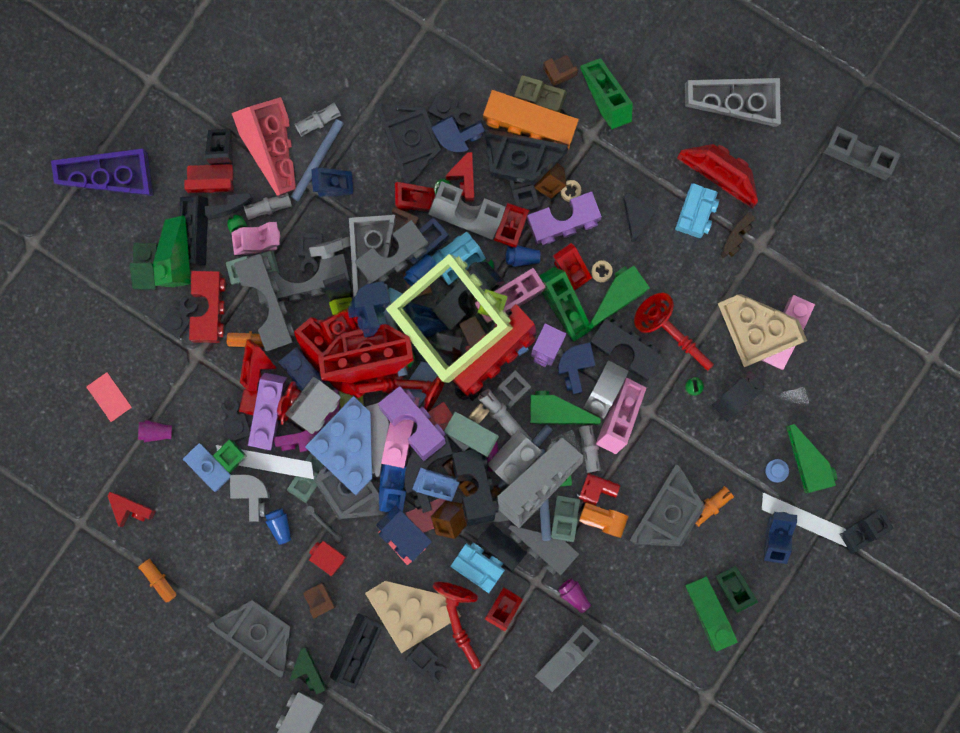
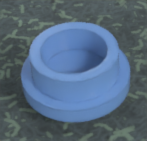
[765,459,789,483]

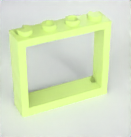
[386,254,513,383]

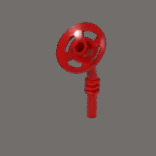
[634,293,714,371]
[356,376,445,412]
[433,582,481,670]

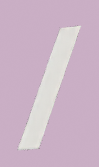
[216,445,314,479]
[762,493,847,547]

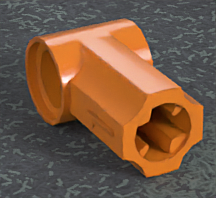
[579,503,629,538]

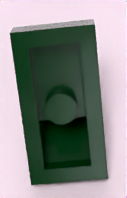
[130,243,158,290]
[715,566,758,613]
[290,647,327,694]

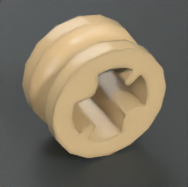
[561,180,581,202]
[591,261,613,282]
[467,403,490,424]

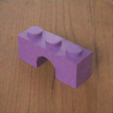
[527,192,602,246]
[531,324,566,367]
[248,373,287,450]
[378,386,446,461]

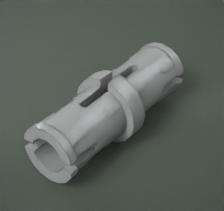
[294,103,341,137]
[244,192,292,220]
[578,425,601,473]

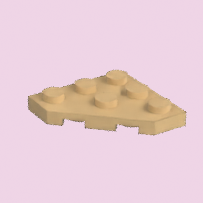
[718,294,807,367]
[365,581,461,653]

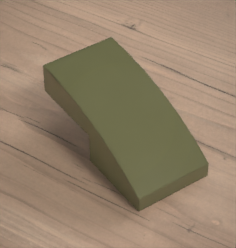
[514,75,567,113]

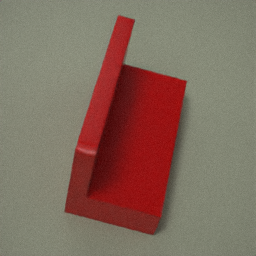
[184,164,234,193]

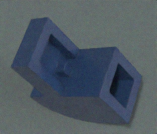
[431,115,485,152]
[348,281,390,338]
[558,343,595,395]
[764,512,797,564]

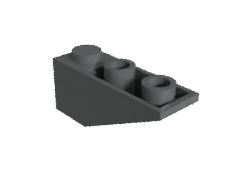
[509,525,579,575]
[535,624,600,692]

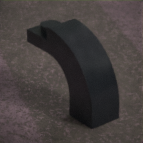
[405,433,452,513]

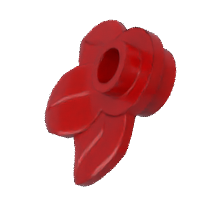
[277,381,302,425]

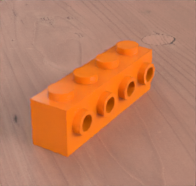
[483,90,579,150]

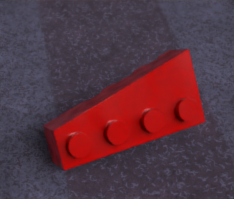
[453,304,537,396]

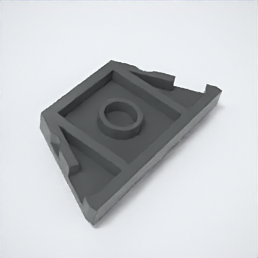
[314,465,388,520]
[630,465,706,546]
[207,600,291,678]

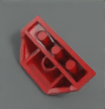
[677,144,758,209]
[294,317,376,398]
[318,324,414,383]

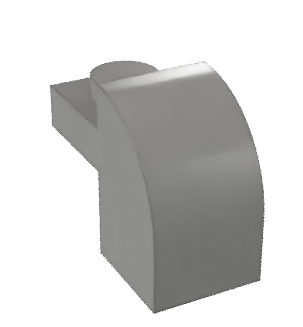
[584,361,629,419]
[230,475,270,522]

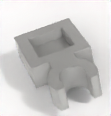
[309,236,351,259]

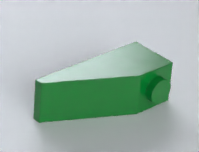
[580,58,633,129]
[153,216,191,287]
[588,266,650,330]
[539,267,593,341]
[530,391,601,425]
[786,424,837,493]
[685,576,738,652]

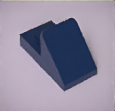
[311,167,353,197]

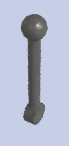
[305,506,342,543]

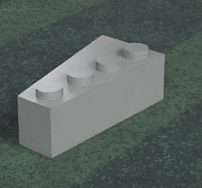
[685,78,781,127]
[349,215,396,296]
[498,438,583,528]

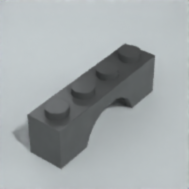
[234,253,295,351]
[257,254,351,308]
[448,370,531,451]

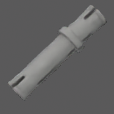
[478,389,532,440]

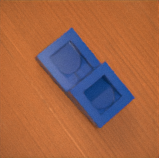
[379,464,406,512]

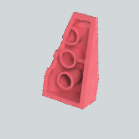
[232,97,296,195]

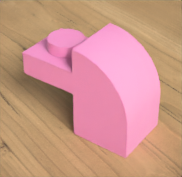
[231,222,280,255]

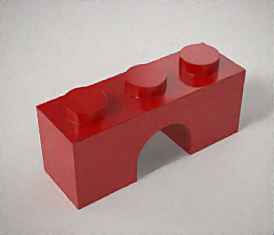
[189,271,226,343]

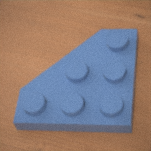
[305,396,372,495]

